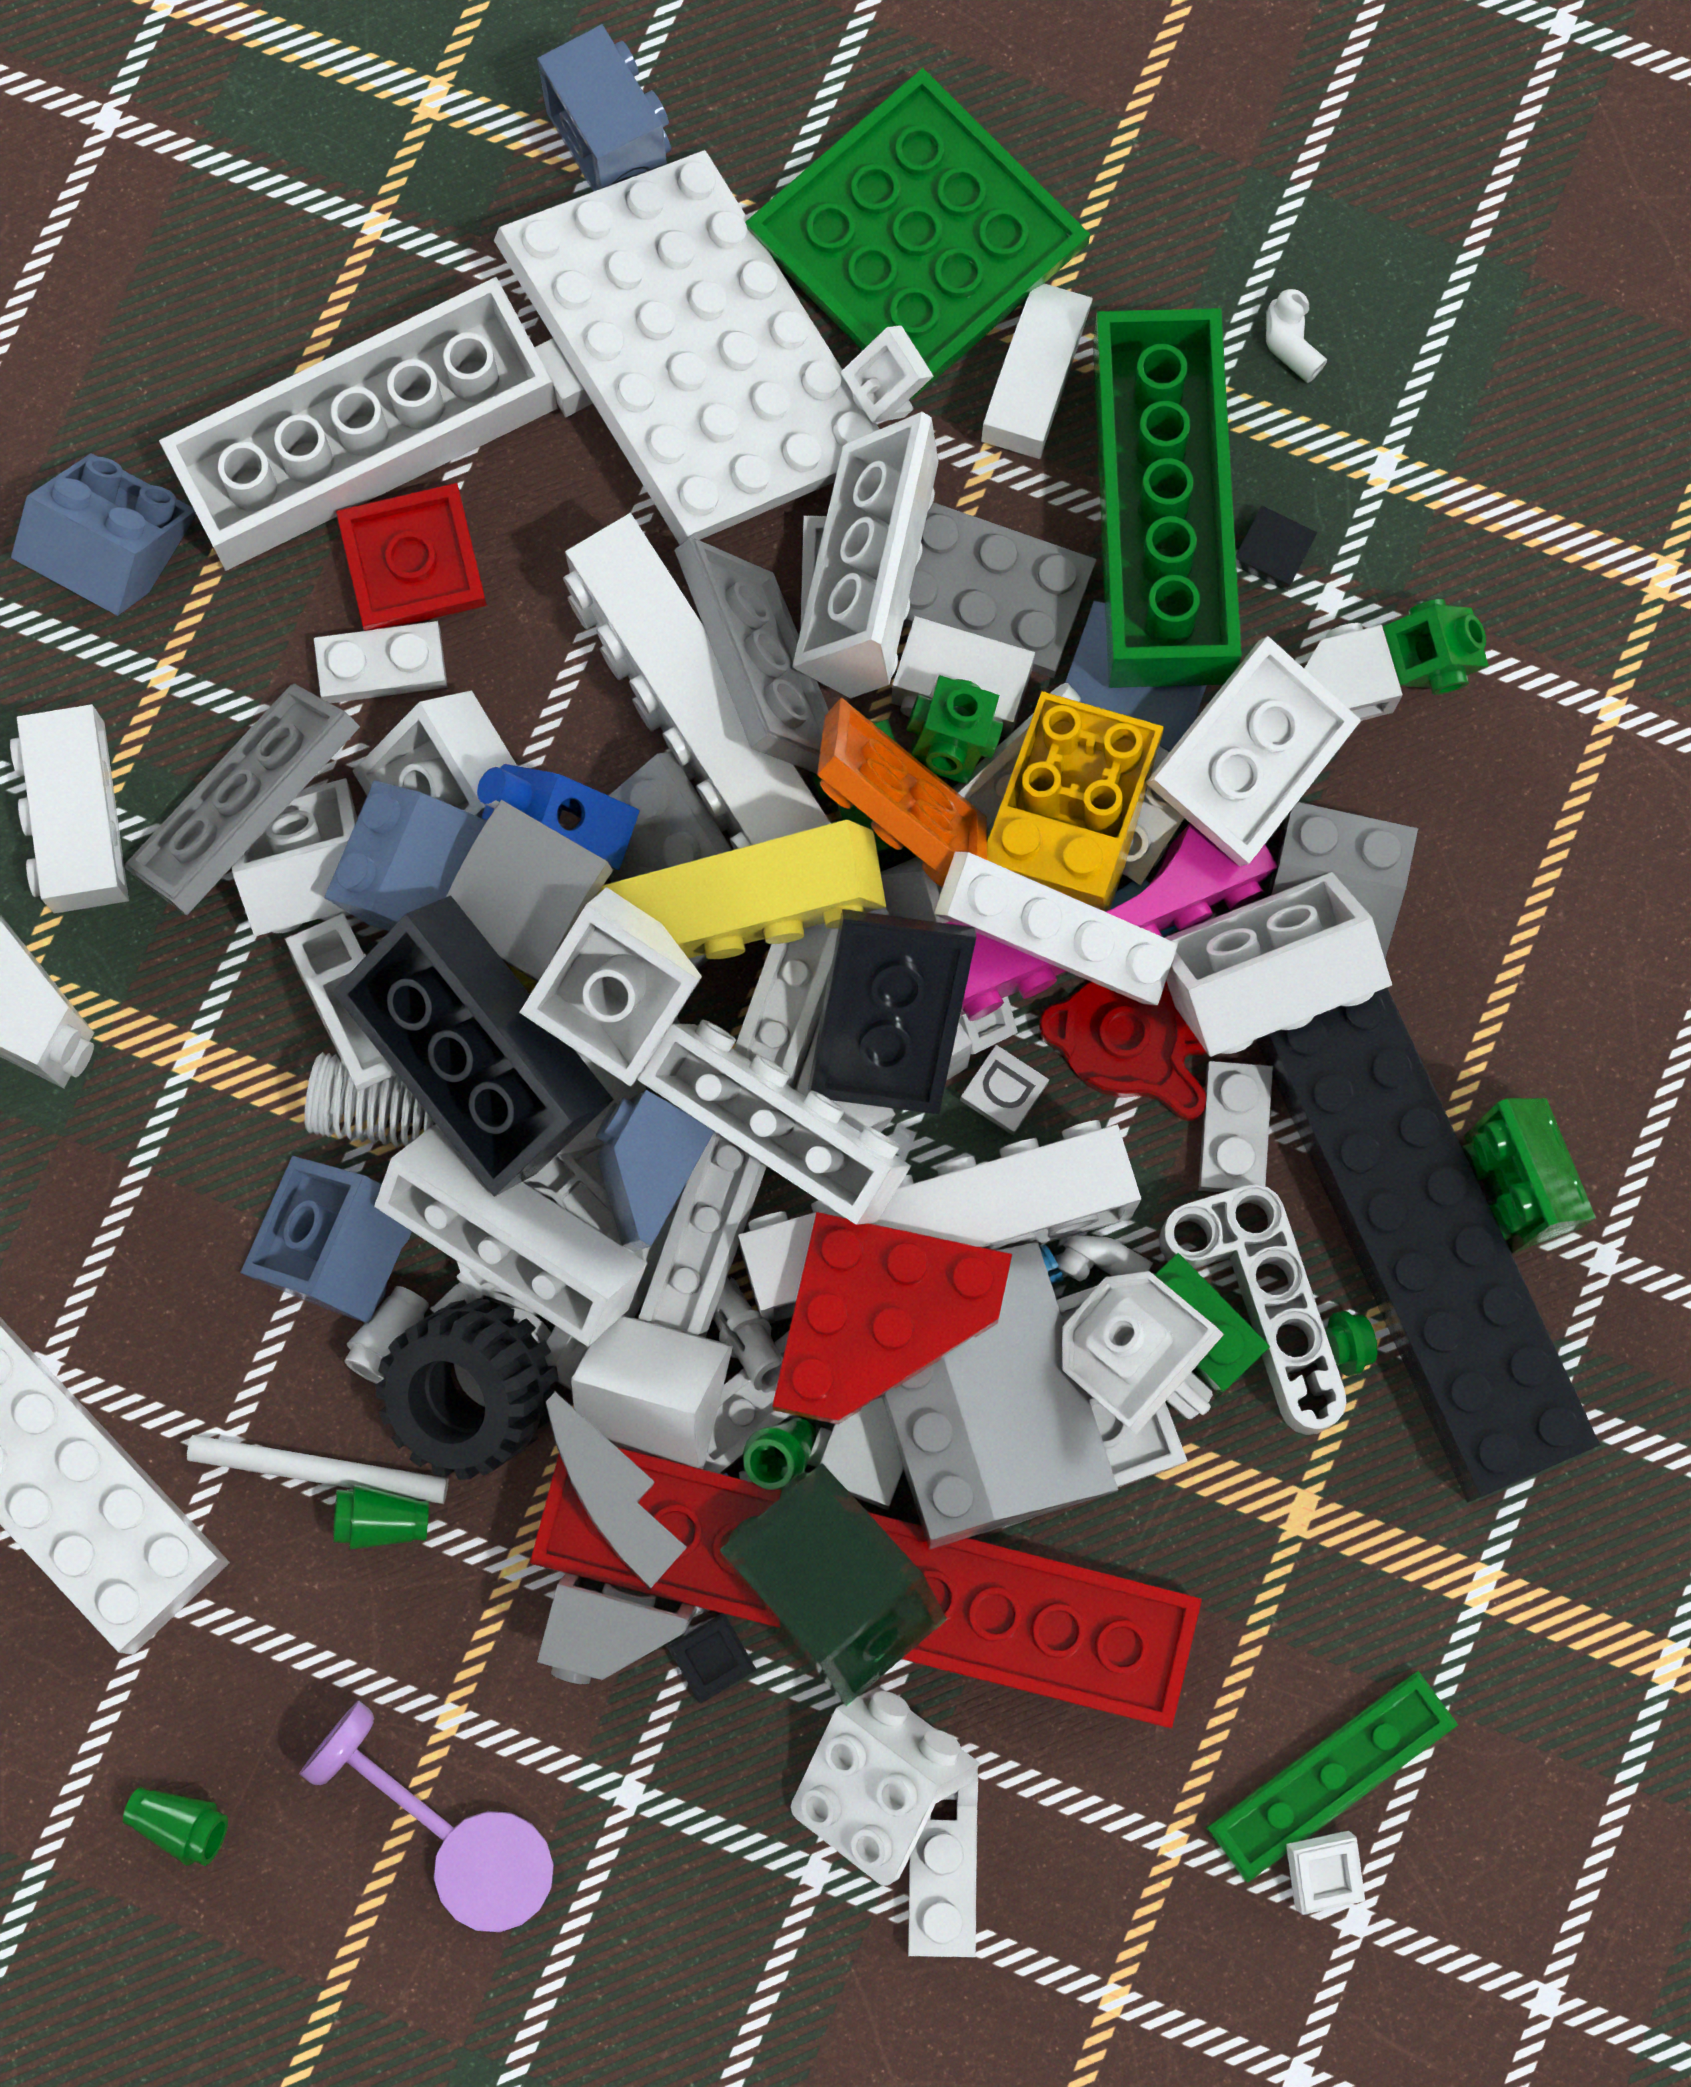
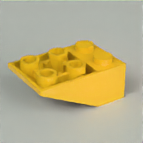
[987,691,1164,912]

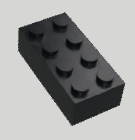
[332,895,614,1197]

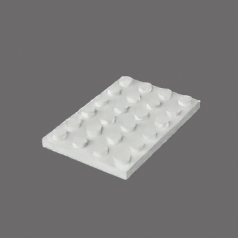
[494,150,880,545]

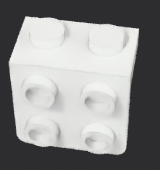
[791,1686,980,1886]

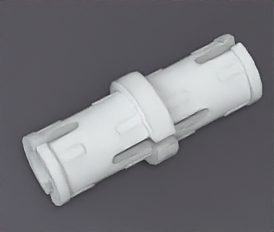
[712,1277,784,1393]

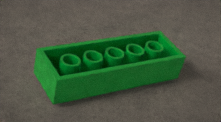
[1093,308,1242,688]

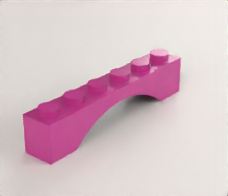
[946,823,1278,1021]

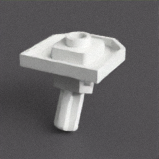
[1062,1271,1224,1435]

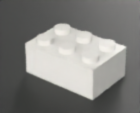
[1164,872,1392,1057]

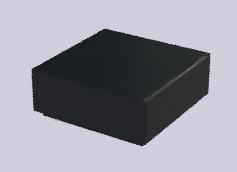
[1236,506,1317,592]
[667,1613,757,1704]

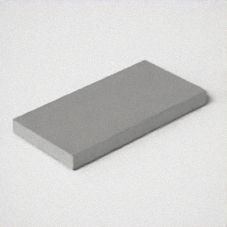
[674,537,829,773]
[124,684,360,915]

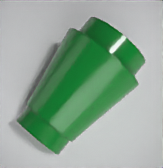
[743,1418,817,1490]
[333,1484,429,1550]
[123,1787,228,1866]

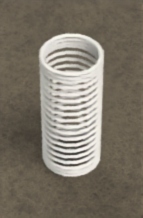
[305,1052,439,1148]

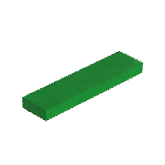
[1205,1671,1458,1883]

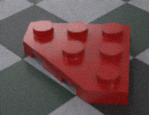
[772,1212,1012,1425]

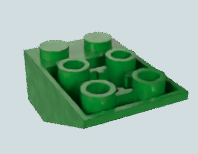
[1462,1098,1596,1254]

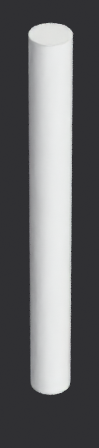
[187,1435,449,1504]

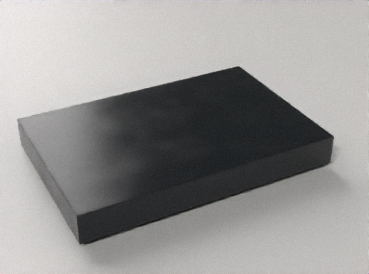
[808,909,977,1114]

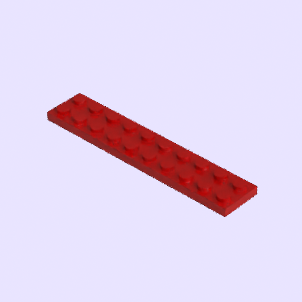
[530,1448,1202,1729]

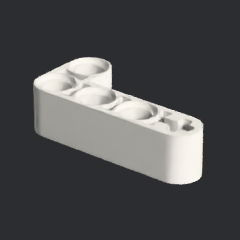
[1159,1184,1347,1435]

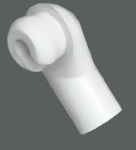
[1266,289,1328,383]
[1057,1235,1153,1281]

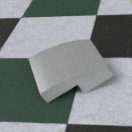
[446,800,613,982]

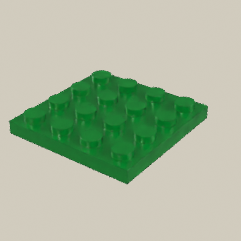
[745,68,1090,401]

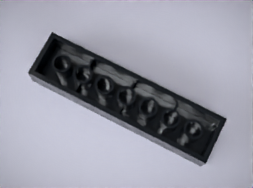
[1256,988,1600,1503]

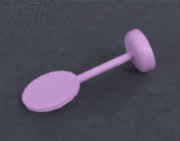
[299,1701,554,1932]

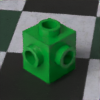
[1382,599,1489,695]
[906,675,1003,784]

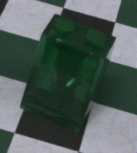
[720,1463,947,1706]

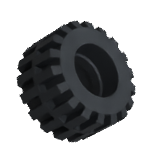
[376,1298,559,1480]

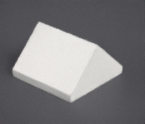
[571,1315,733,1469]

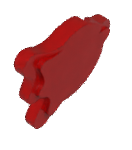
[1039,981,1207,1121]

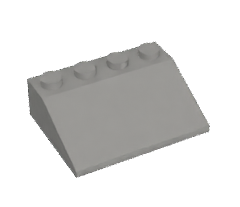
[881,1242,1118,1550]

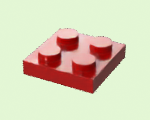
[336,483,487,631]

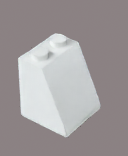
[0,915,94,1088]

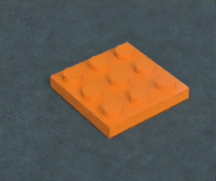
[817,698,987,888]

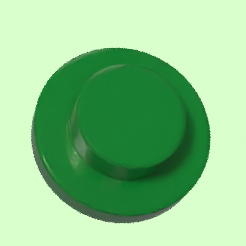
[1325,1311,1377,1376]

